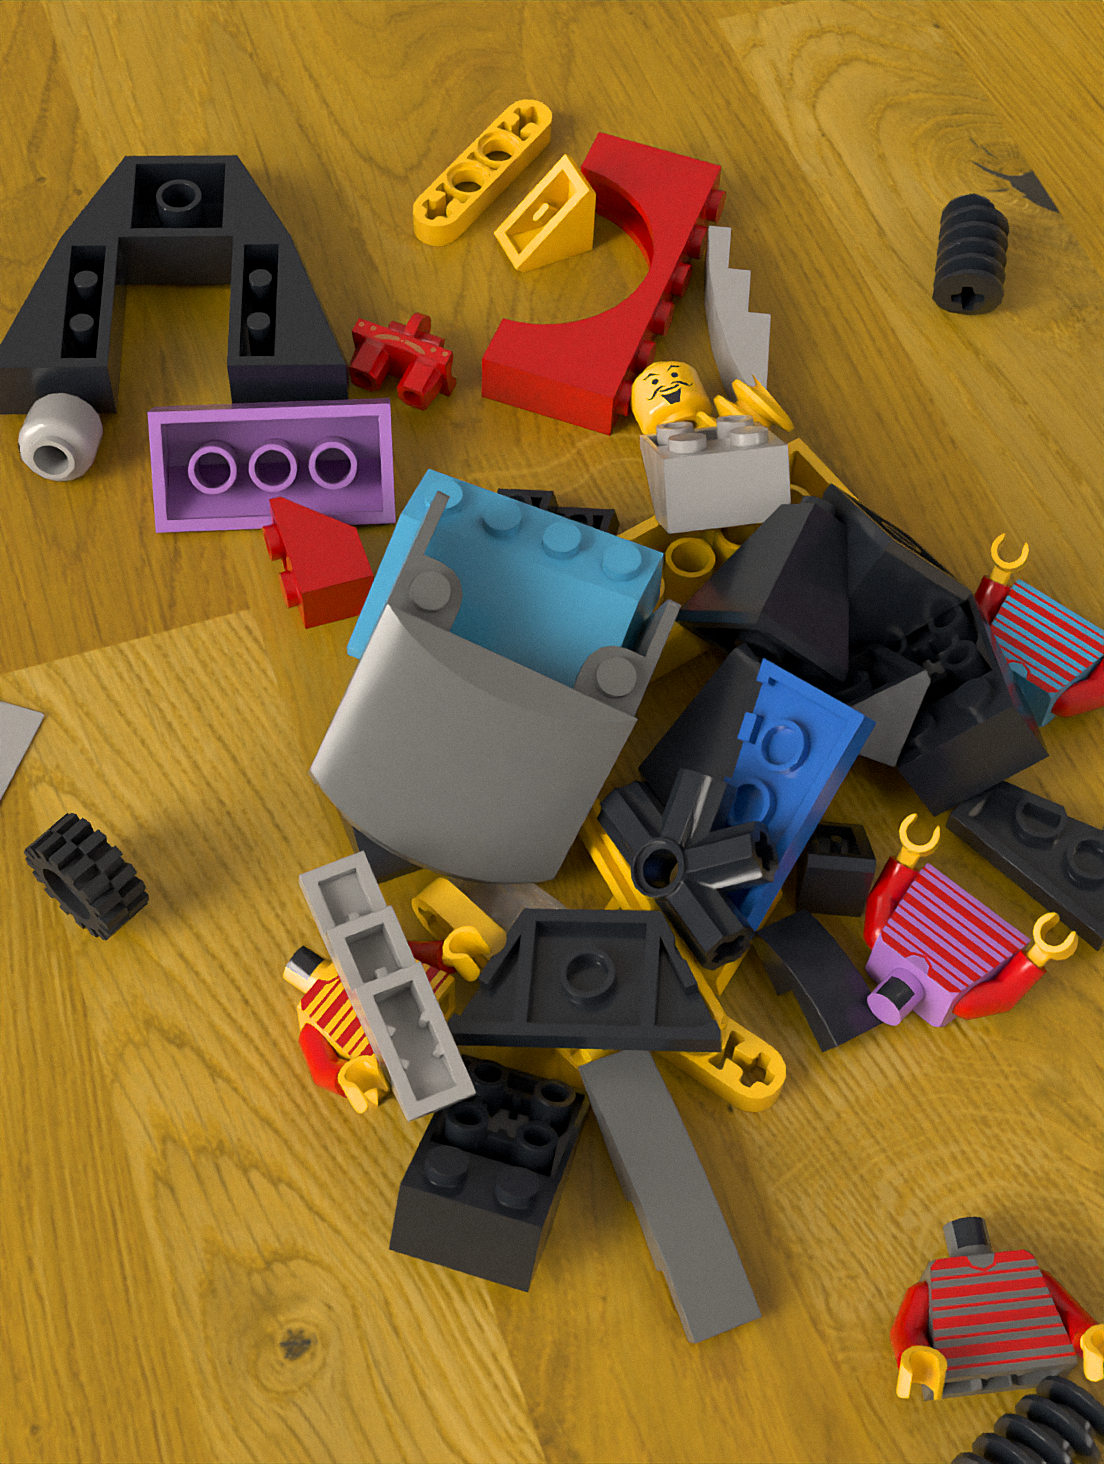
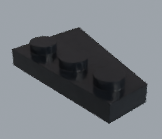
[945,780,1104,951]

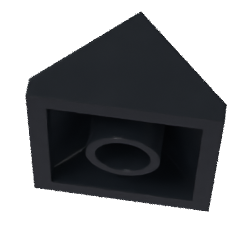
[805,641,930,767]

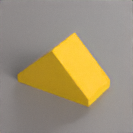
[494,154,596,273]

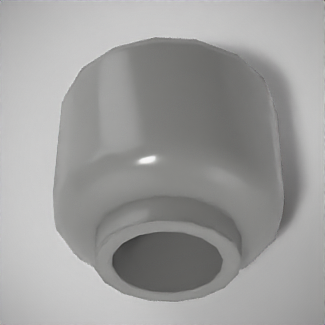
[18,393,103,482]

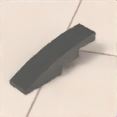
[578,1050,762,1344]

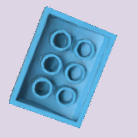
[347,469,664,688]

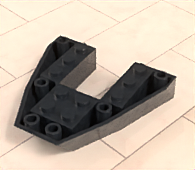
[0,155,350,415]

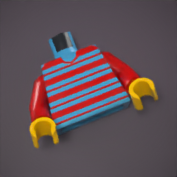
[974,533,1104,727]

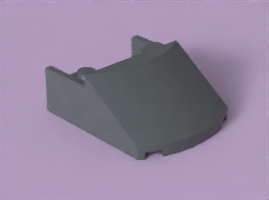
[308,491,681,885]

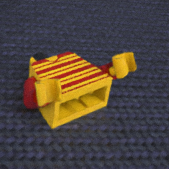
[283,926,493,1113]

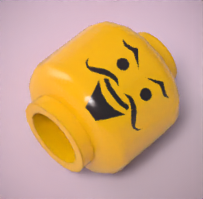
[630,361,713,435]

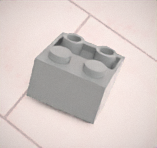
[640,415,791,534]

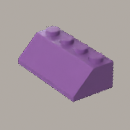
[148,398,396,533]

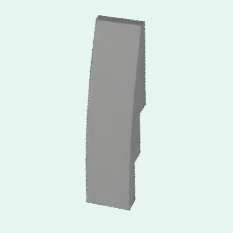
[704,226,771,403]
[299,851,476,1123]

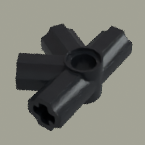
[596,768,779,971]

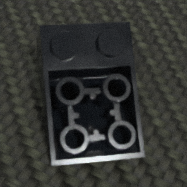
[887,594,1049,817]
[389,1053,591,1293]

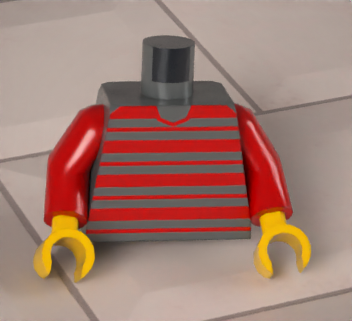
[889,1217,1104,1401]

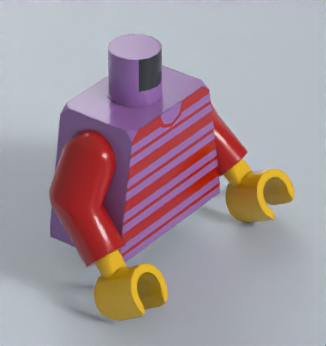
[863,813,1078,1027]

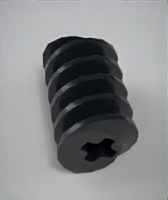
[932,193,1010,315]
[950,1375,1104,1464]

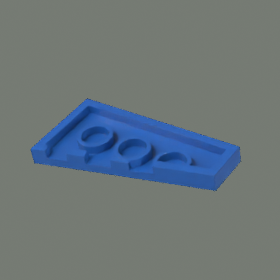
[723,658,877,957]

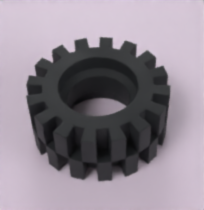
[24,813,149,940]

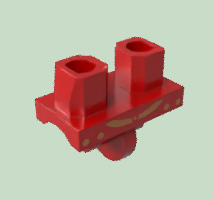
[348,312,457,411]

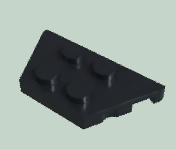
[447,908,722,1052]

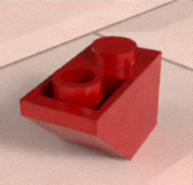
[262,496,374,629]

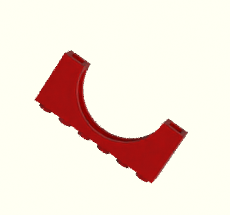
[482,132,726,436]

